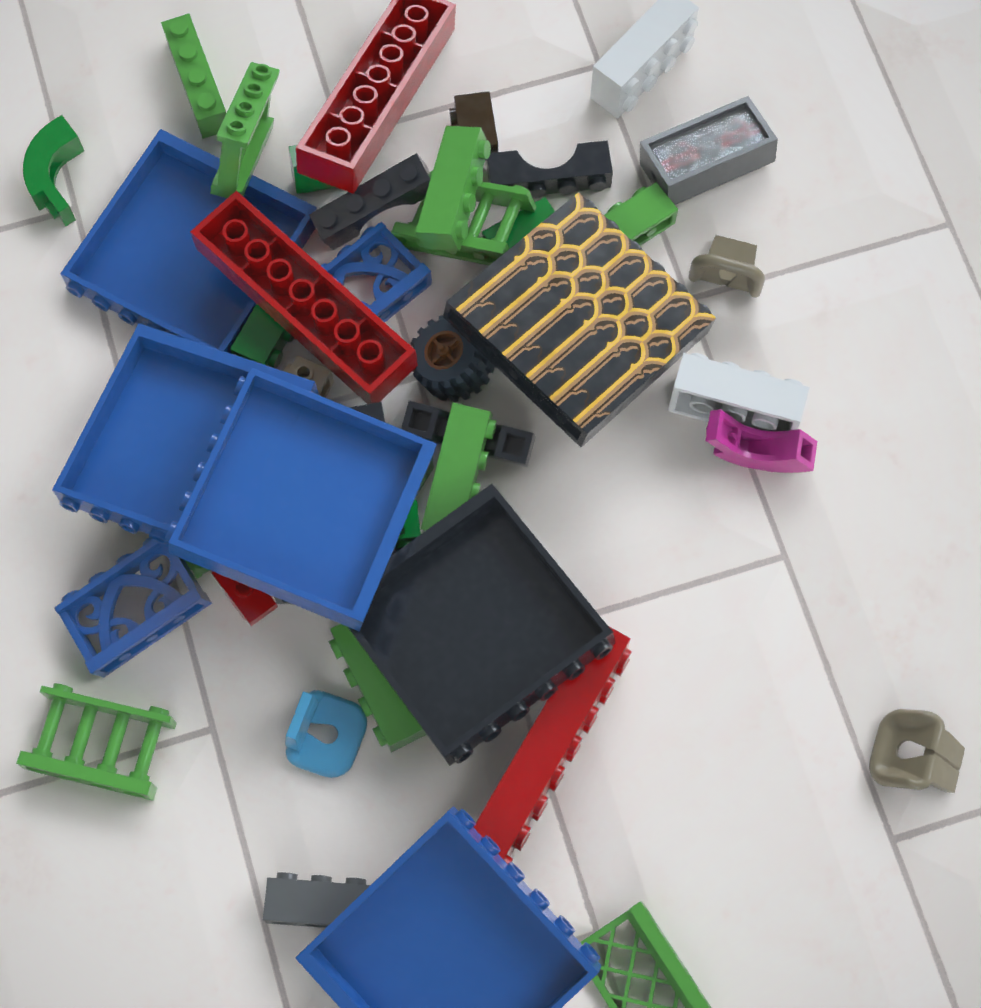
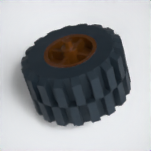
[410,315,495,402]

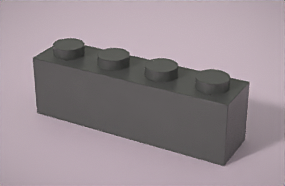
[263,872,370,928]

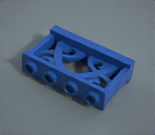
[321,222,432,322]
[54,537,212,678]

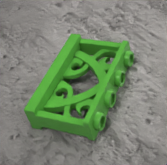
[210,62,280,198]

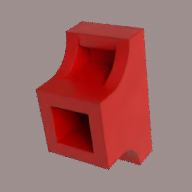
[211,571,278,627]

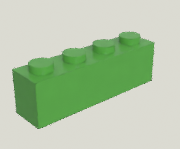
[161,13,226,139]
[415,126,491,251]
[604,182,678,246]
[421,402,497,531]
[328,624,426,753]

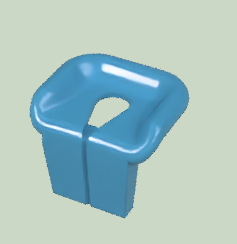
[285,690,367,778]

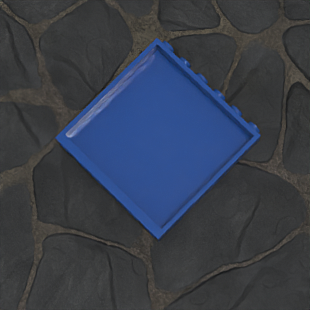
[60,129,318,354]
[52,323,319,544]
[165,367,437,631]
[295,806,601,1008]

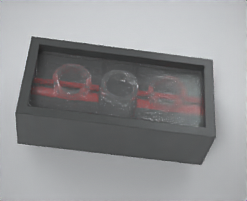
[640,96,778,205]

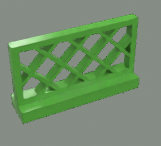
[580,901,712,1008]

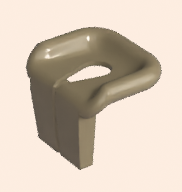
[688,235,765,298]
[869,709,965,793]

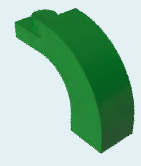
[23,115,84,226]

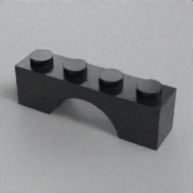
[487,140,613,198]
[309,153,432,250]
[401,401,536,467]

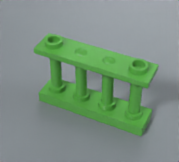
[391,171,537,266]
[16,683,177,801]

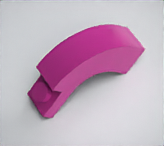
[705,409,818,473]

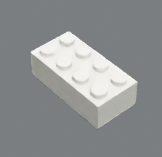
[590,0,699,119]
[668,353,810,431]

